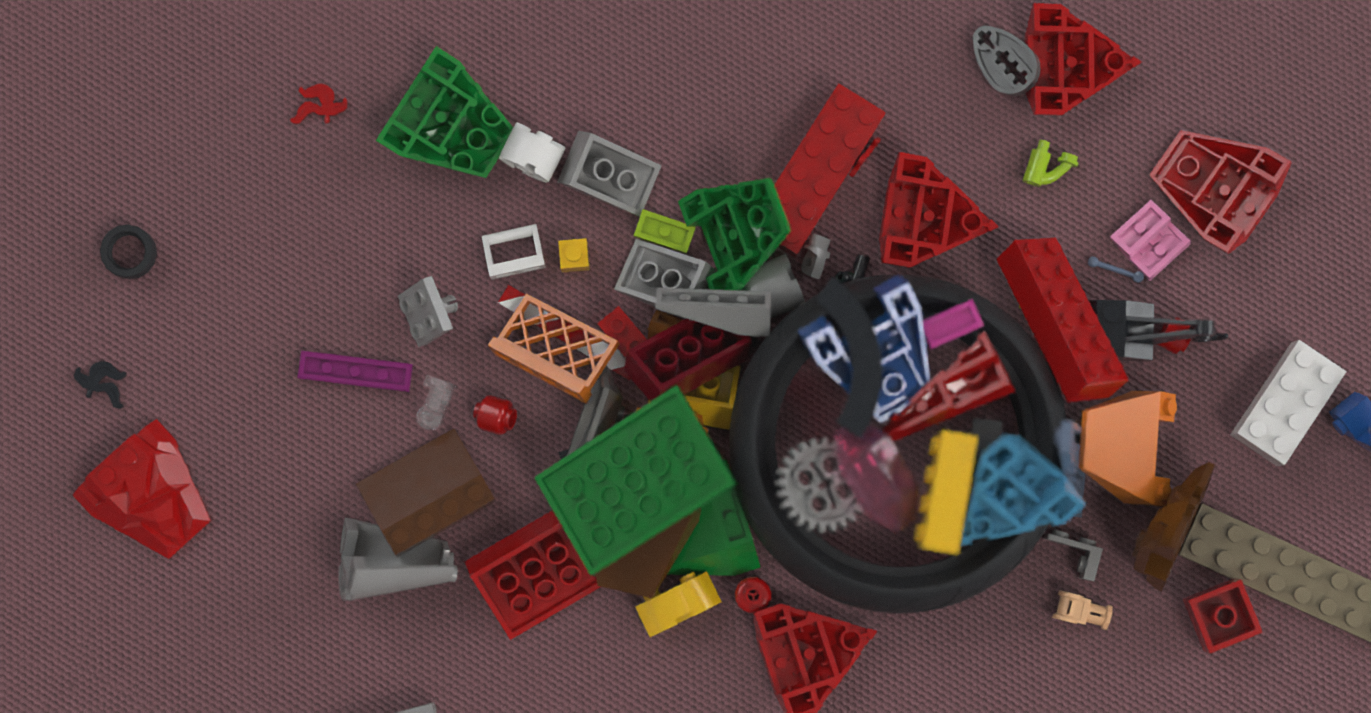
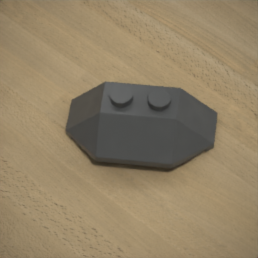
[567,365,625,456]

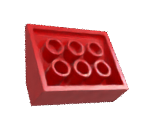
[464,510,601,640]

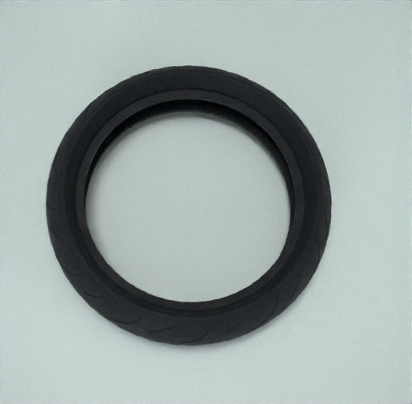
[729,274,1067,614]

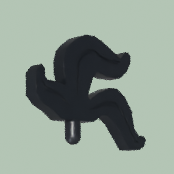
[74,361,127,409]

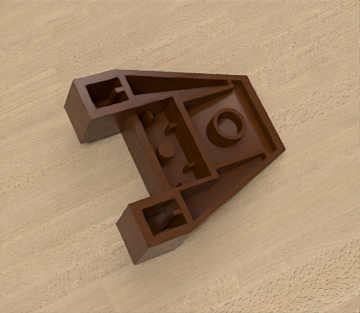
[596,507,702,599]

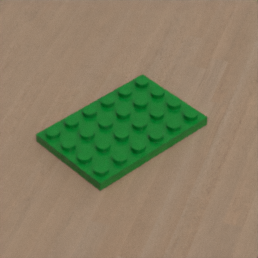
[534,385,737,576]

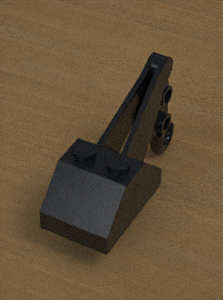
[1088,300,1229,362]

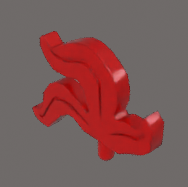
[290,84,348,124]
[849,137,882,178]

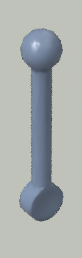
[1088,256,1144,283]

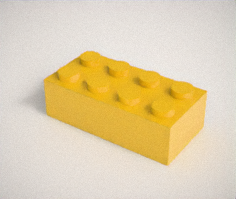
[914,430,978,554]

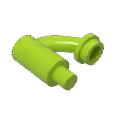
[1022,140,1078,187]

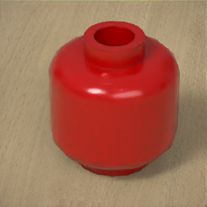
[473,395,517,435]
[735,577,771,613]

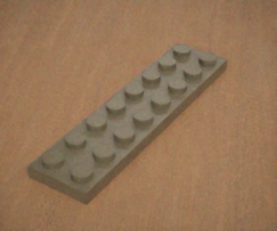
[1178,504,1371,643]

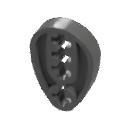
[973,25,1041,96]

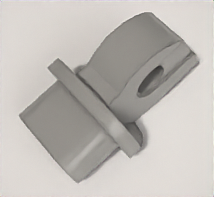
[801,233,831,279]

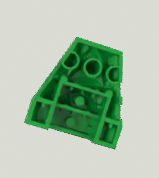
[376,46,513,178]
[678,178,791,291]

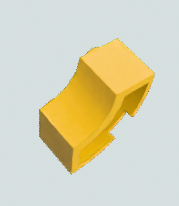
[635,572,722,637]

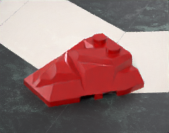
[73,419,212,559]

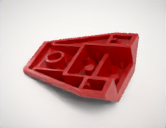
[1149,130,1292,254]

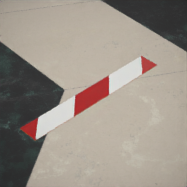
[498,285,631,381]

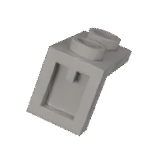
[1043,530,1103,582]

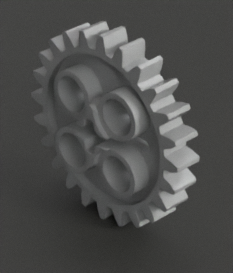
[774,437,870,533]

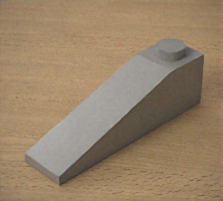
[655,288,771,337]

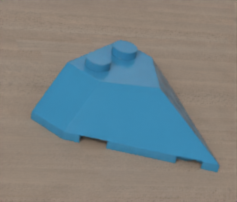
[960,435,1086,546]

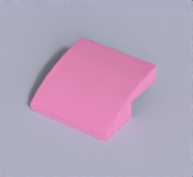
[1110,200,1191,281]

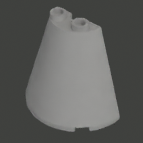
[338,518,458,601]

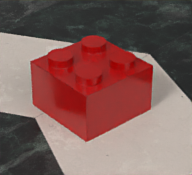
[1183,578,1263,654]

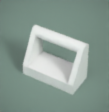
[482,224,546,280]

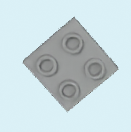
[398,276,458,347]

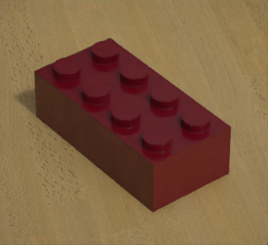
[624,318,752,402]

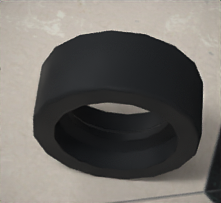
[100,224,157,279]

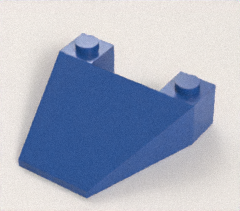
[798,275,930,423]
[1329,392,1371,452]

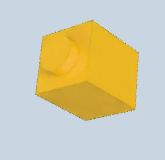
[558,238,590,272]

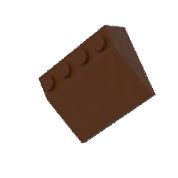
[356,428,496,558]

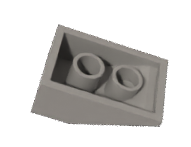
[557,131,662,217]
[614,239,717,319]

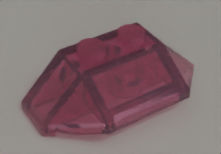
[835,425,919,533]

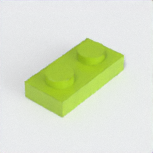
[634,209,696,254]

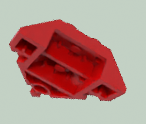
[1025,3,1142,116]
[879,152,999,268]
[753,604,877,713]

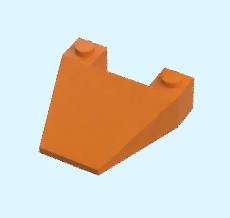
[1079,391,1177,507]

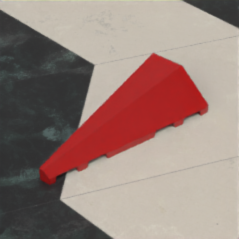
[872,332,1015,448]

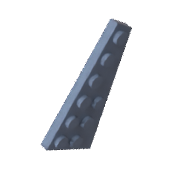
[1055,421,1085,518]

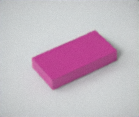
[922,299,984,350]

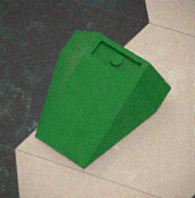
[667,460,761,576]

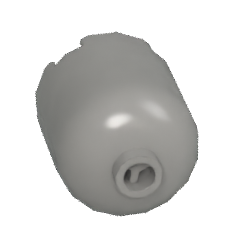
[741,254,805,318]

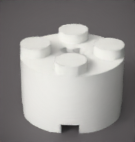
[499,122,565,183]

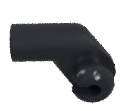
[835,254,870,284]

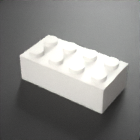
[1230,340,1347,466]

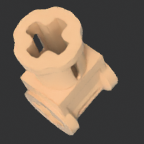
[1052,590,1113,630]

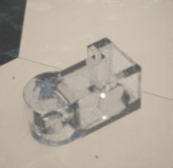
[416,375,455,431]

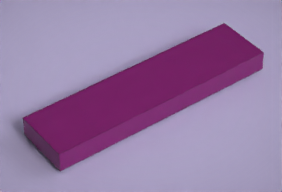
[297,351,413,392]

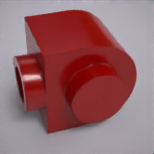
[1156,317,1191,355]

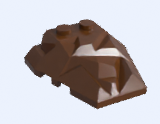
[1132,462,1216,592]

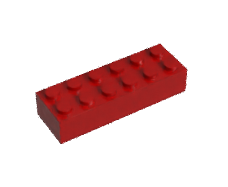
[774,83,886,258]
[996,237,1129,403]

